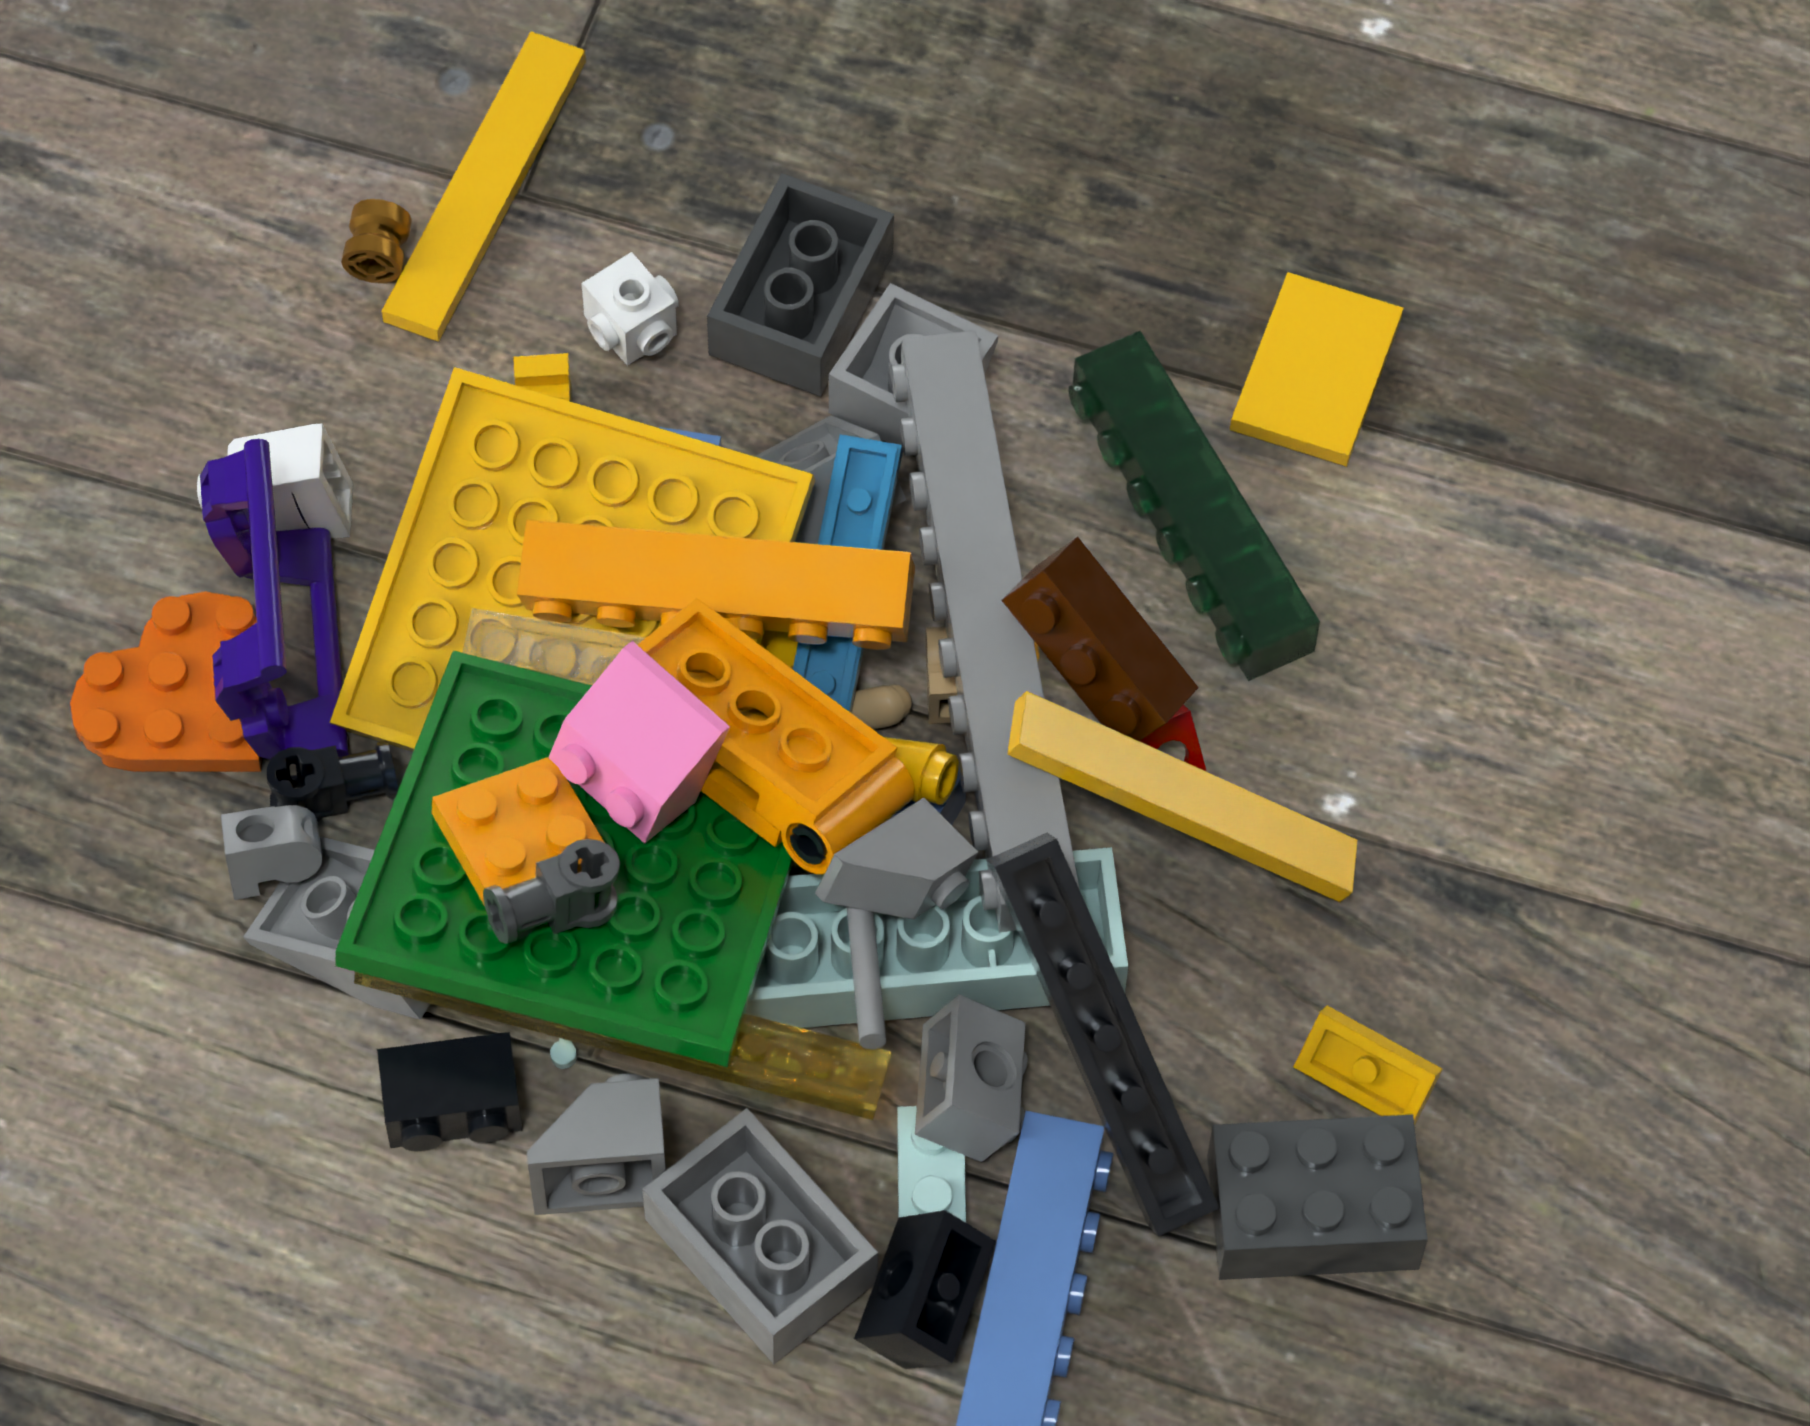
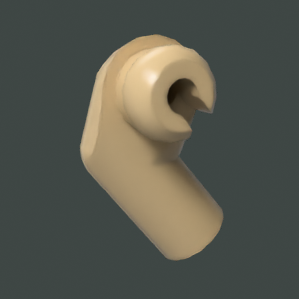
[851,684,912,729]

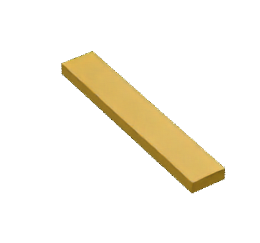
[381,31,586,342]
[1007,691,1358,902]

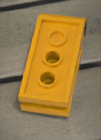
[637,598,914,874]

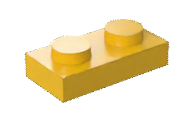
[1293,1005,1443,1125]

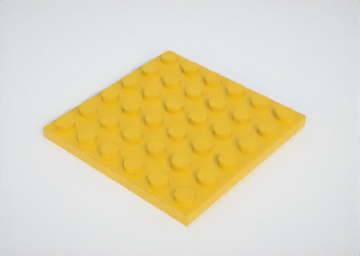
[330,367,815,752]

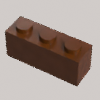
[1002,536,1199,741]

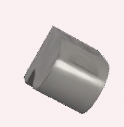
[221,805,322,900]

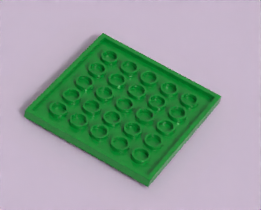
[335,651,794,1067]

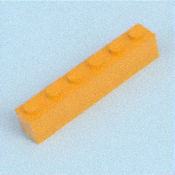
[517,520,915,650]

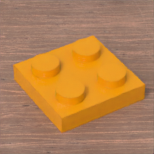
[431,757,605,904]

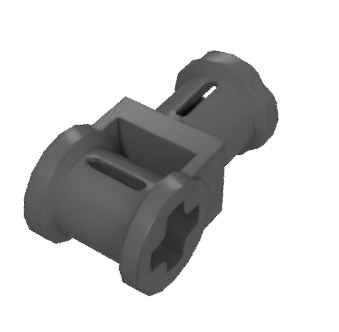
[483,839,620,944]

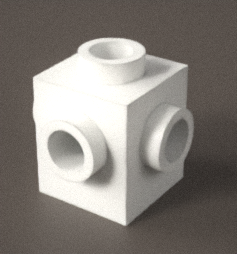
[582,252,679,366]

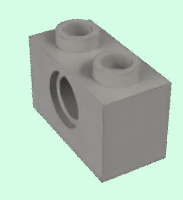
[915,994,1028,1162]

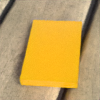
[1230,272,1404,467]

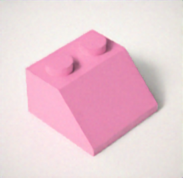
[548,641,730,844]

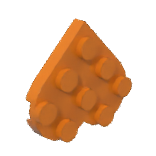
[70,591,262,772]

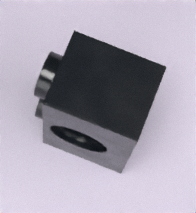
[854,1210,996,1369]

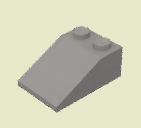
[243,836,437,1020]

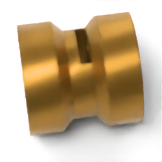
[341,199,412,283]

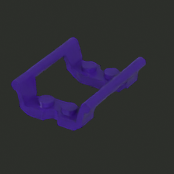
[200,438,349,760]

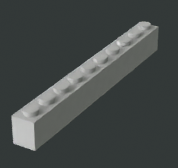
[891,330,1080,933]

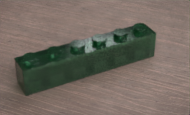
[1068,331,1320,681]

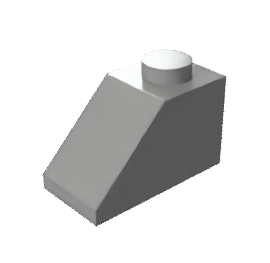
[815,798,978,920]

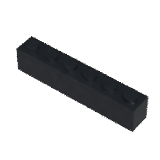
[986,832,1220,1236]

